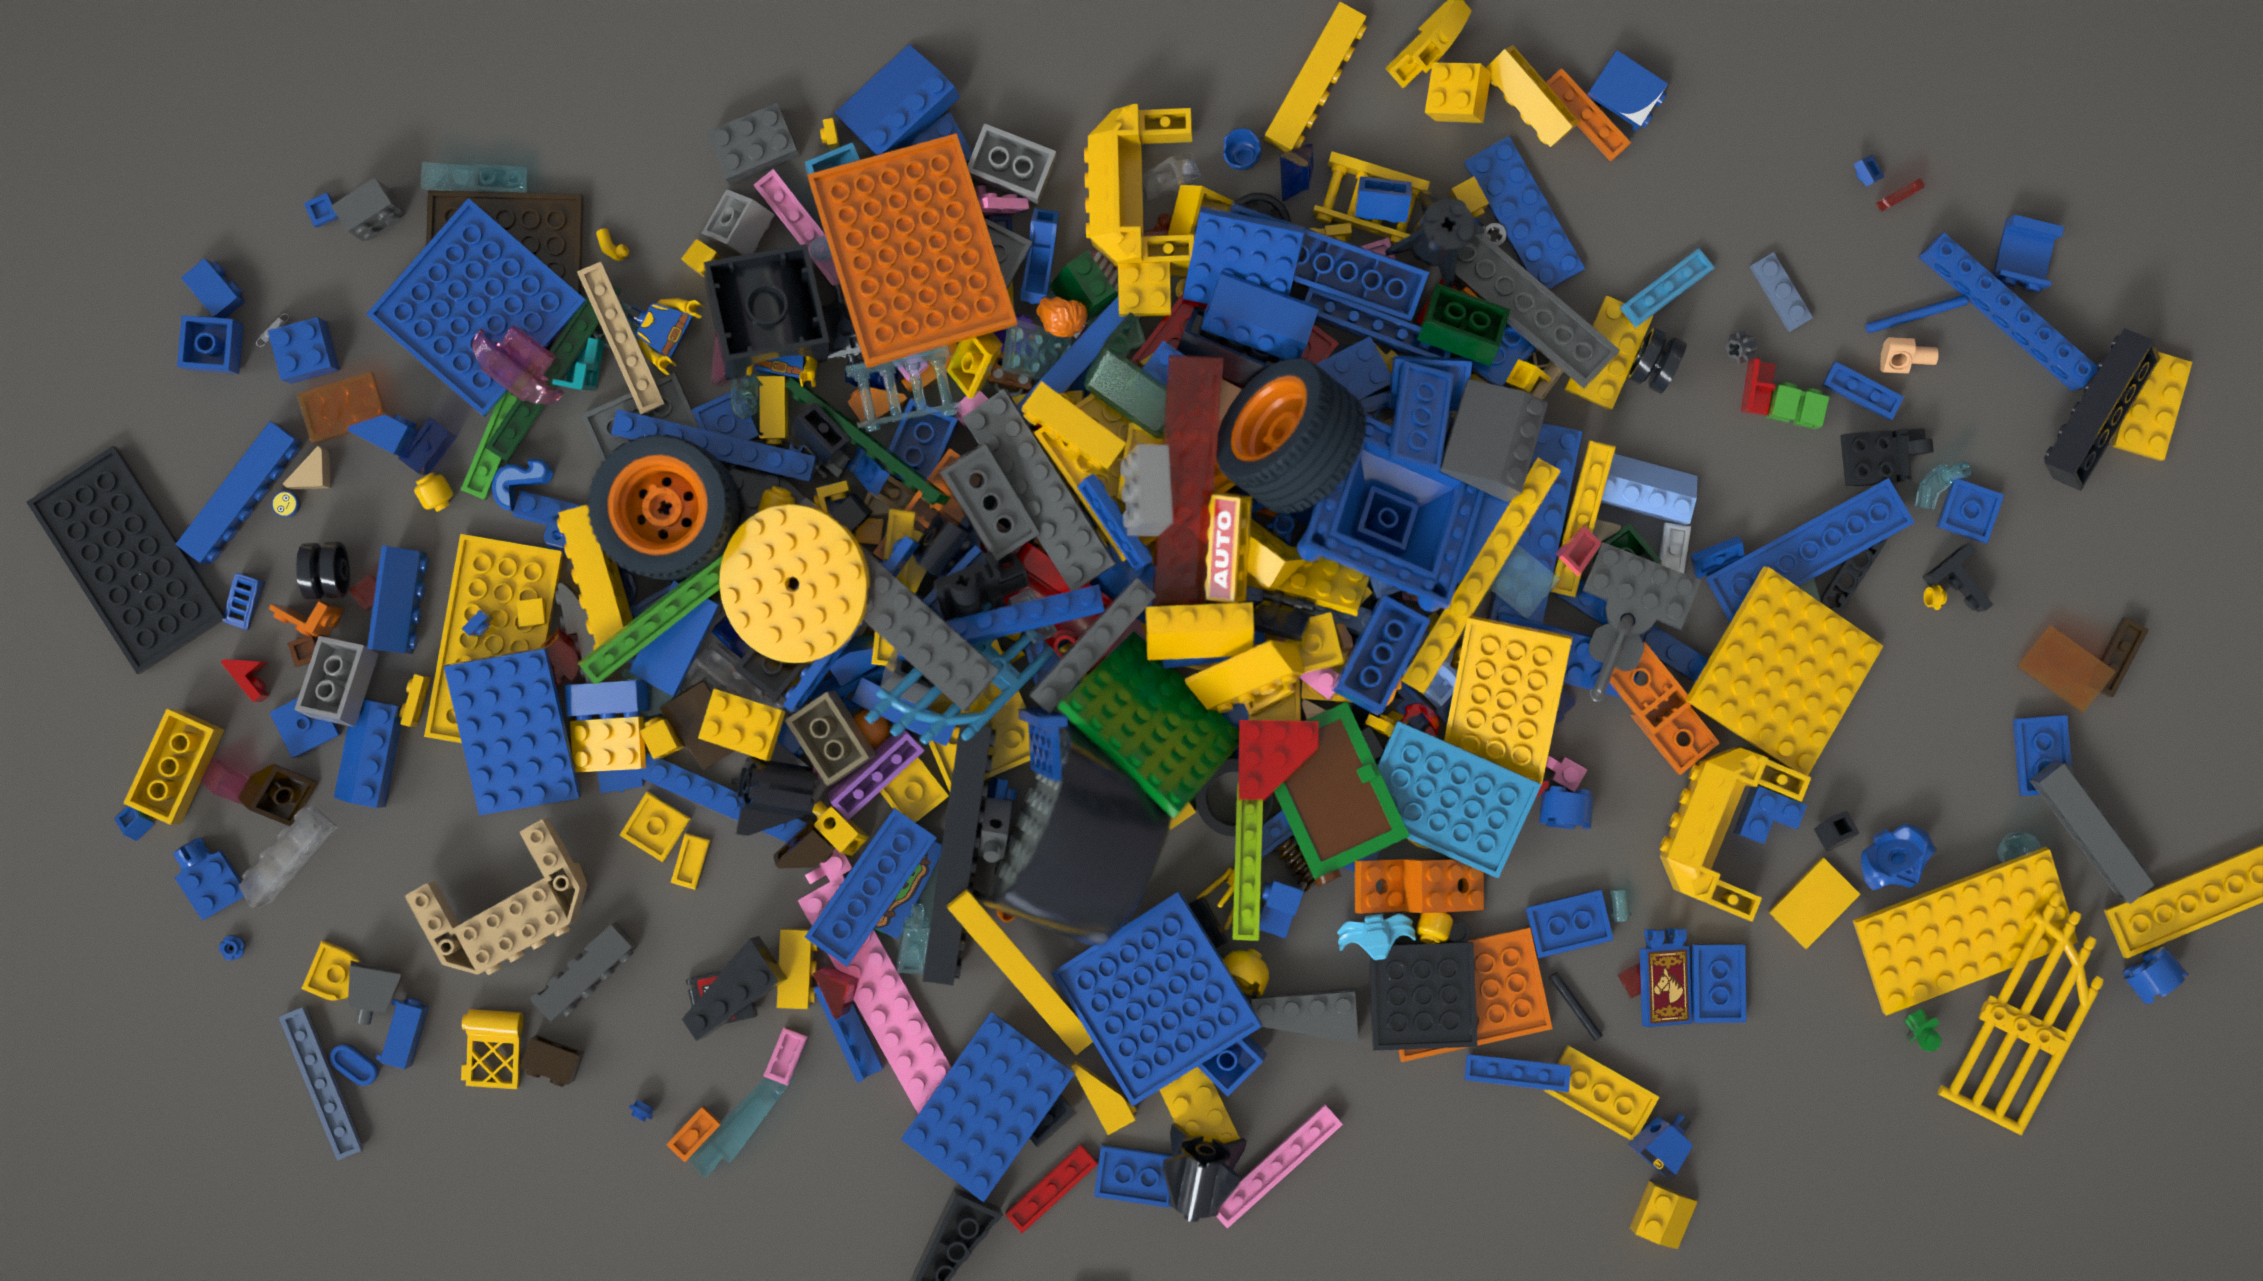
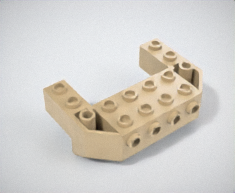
[405,818,588,975]

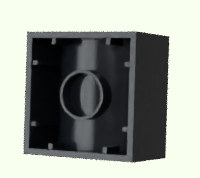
[703,244,829,380]

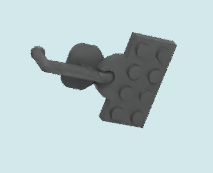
[1583,542,1701,702]

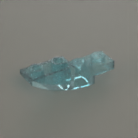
[421,162,527,193]

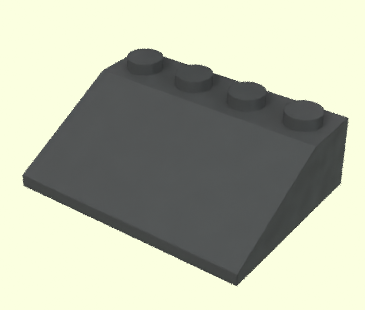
[1440,379,1548,502]

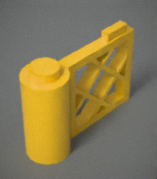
[461,1009,524,1089]

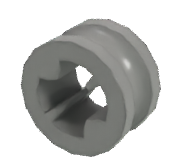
[1483,223,1507,247]

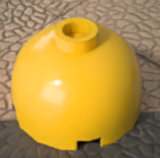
[1223,948,1269,997]

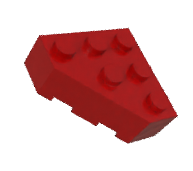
[1238,720,1319,801]

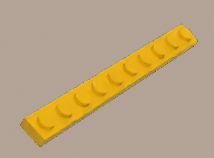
[1401,458,1561,695]

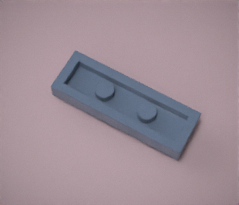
[1750,252,1813,332]

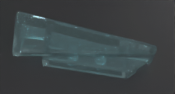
[689,1078,793,1179]

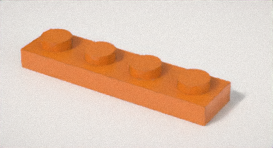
[1546,68,1631,162]

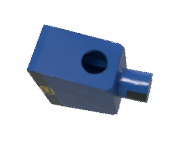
[1628,1113,1692,1181]

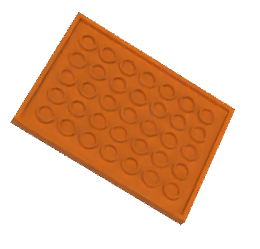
[807,133,1017,368]

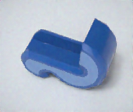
[492,459,554,512]

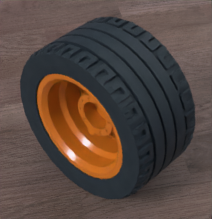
[1215,358,1366,513]
[587,434,741,580]

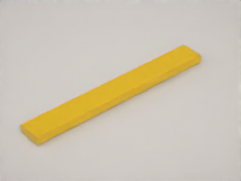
[946,889,1093,1055]

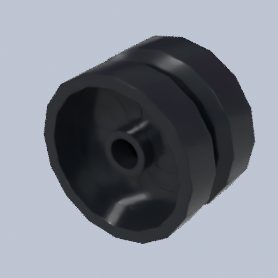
[1628,327,1687,394]
[296,542,350,600]

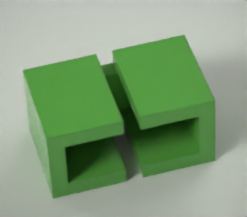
[1766,382,1829,429]

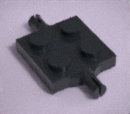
[822,284,862,373]

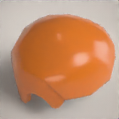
[854,709,891,749]

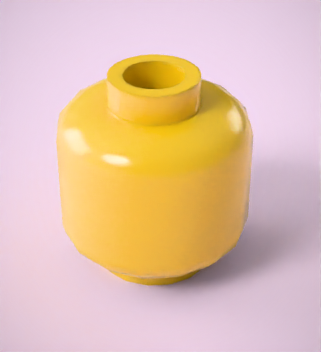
[414,472,453,512]
[758,486,795,513]
[1416,912,1453,944]

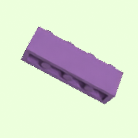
[827,728,925,820]

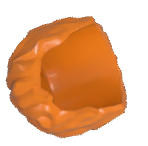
[1036,297,1087,337]

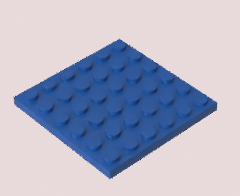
[366,198,587,417]
[1051,891,1263,1106]

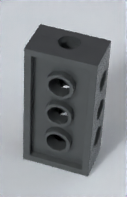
[938,444,1040,560]

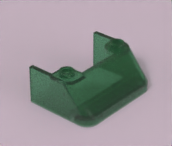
[1084,312,1215,439]

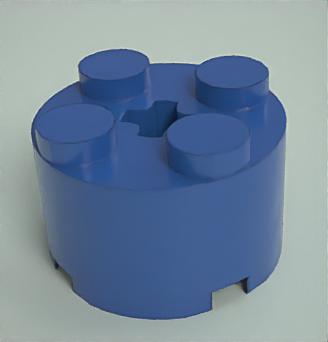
[1539,786,1594,830]
[2122,947,2189,1004]

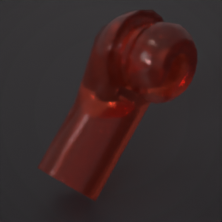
[1144,213,1172,236]

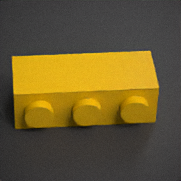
[777,928,818,1009]

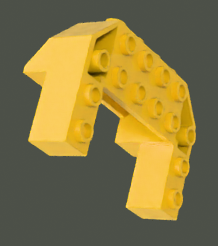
[1084,104,1194,269]
[1659,747,1811,922]

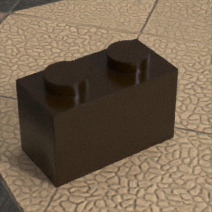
[520,1035,584,1087]

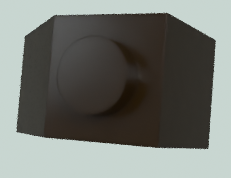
[773,820,834,869]

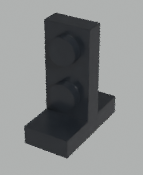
[1922,544,1994,612]

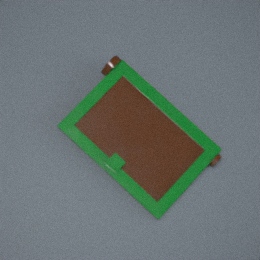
[1274,702,1410,887]

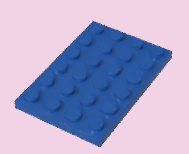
[444,647,581,815]
[901,1012,1076,1202]

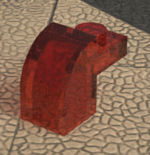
[541,628,579,687]

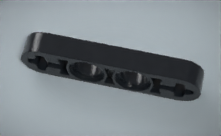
[1820,538,1887,613]

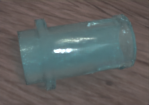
[1610,890,1632,922]

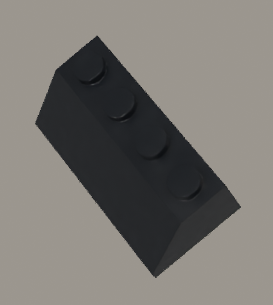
[1177,306,1285,386]

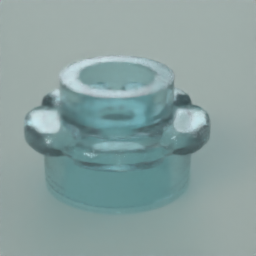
[810,237,831,262]

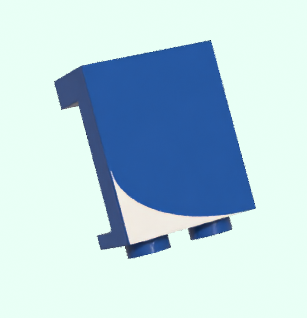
[1587,50,1668,132]

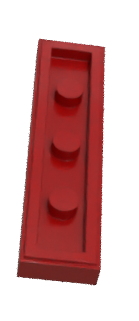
[1005,1144,1098,1233]

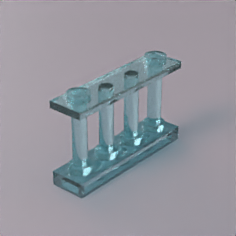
[845,345,962,433]

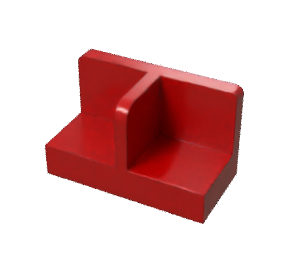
[1741,358,1776,416]

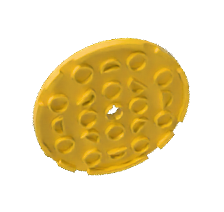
[719,504,870,663]

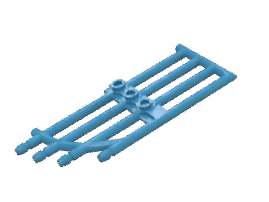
[866,601,1068,744]

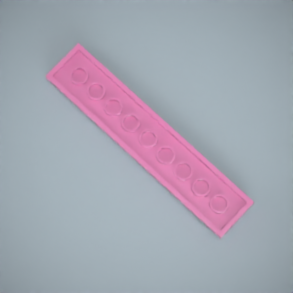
[798,874,952,1114]

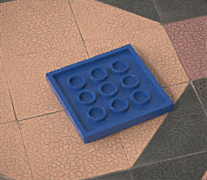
[1183,207,1305,304]

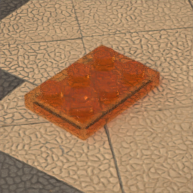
[297,371,386,444]
[2017,625,2116,713]

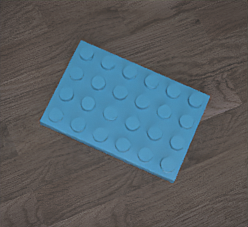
[1377,720,1541,878]

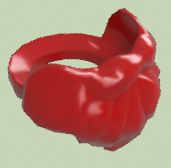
[1401,703,1440,737]

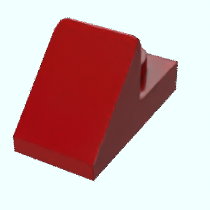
[220,659,269,702]

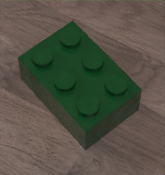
[1417,283,1511,366]

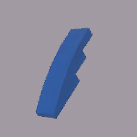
[851,677,956,746]

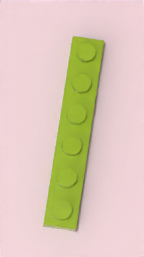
[1233,783,1263,941]

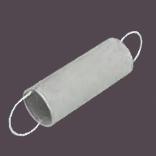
[256,314,289,347]

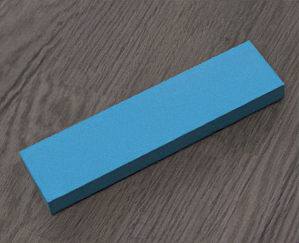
[1619,248,1715,328]

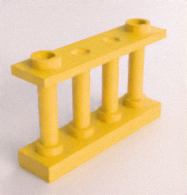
[1312,151,1430,244]

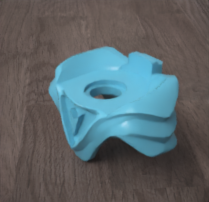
[1337,913,1416,960]

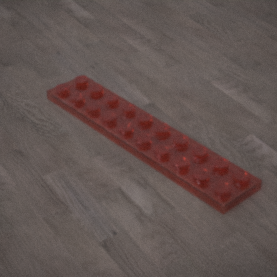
[1152,355,1223,607]

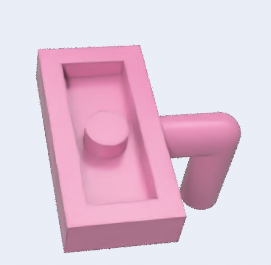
[975,185,1029,217]

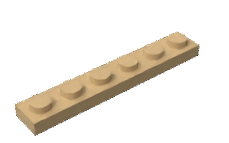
[577,262,665,415]

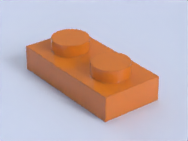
[666,1105,722,1162]

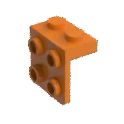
[268,601,344,637]

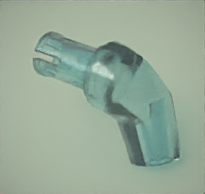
[1915,461,1971,509]

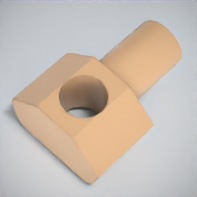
[1880,337,1938,374]

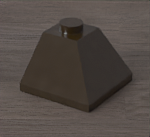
[237,763,318,827]

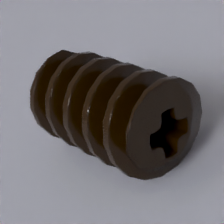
[1273,836,1316,892]

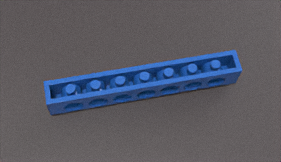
[1918,232,2098,391]

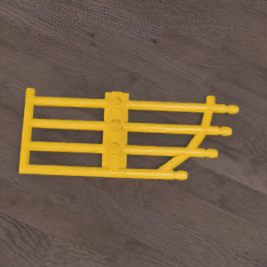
[1937,893,2104,1136]

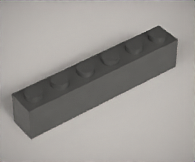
[1029,576,1156,713]
[2029,761,2154,904]

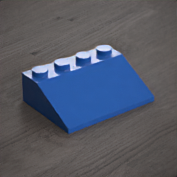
[835,44,960,156]

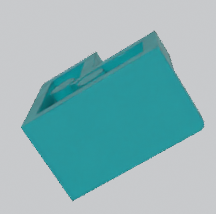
[552,338,605,391]

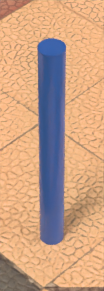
[1865,295,1967,334]

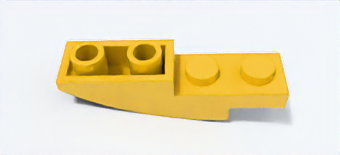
[1385,0,1472,88]

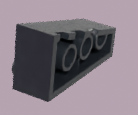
[682,936,788,1041]
[910,1187,1003,1281]

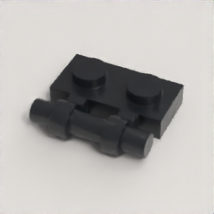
[1253,590,1316,642]

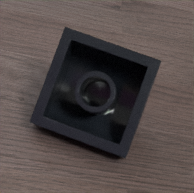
[913,509,972,576]

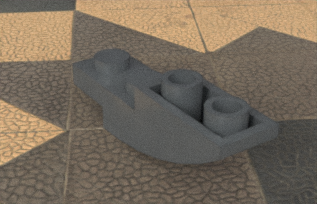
[555,583,602,683]

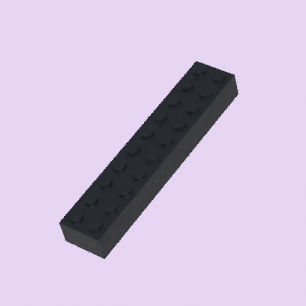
[922,722,996,986]

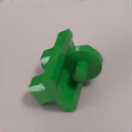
[1904,1008,1942,1052]

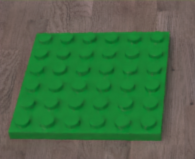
[1057,631,1239,818]

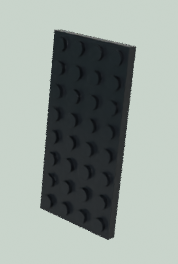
[26,446,226,674]

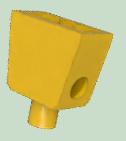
[812,801,869,856]

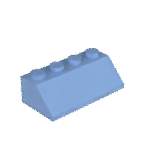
[1601,454,1698,525]

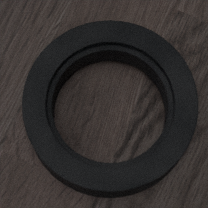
[1195,759,1273,837]

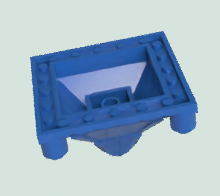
[1297,416,1484,612]

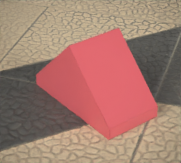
[1555,525,1602,576]

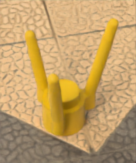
[1196,867,1235,930]

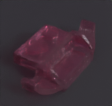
[472,325,564,404]

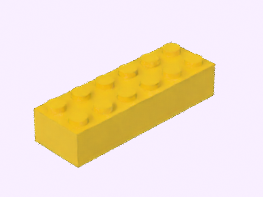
[557,505,638,655]

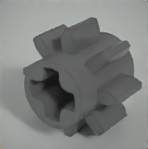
[1725,330,1759,364]

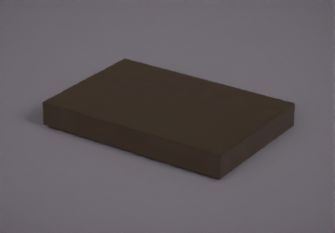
[660,679,735,770]

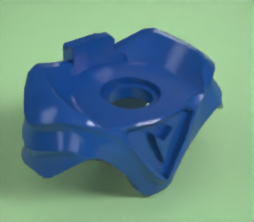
[1861,824,1937,890]

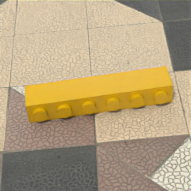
[1264,2,1368,155]

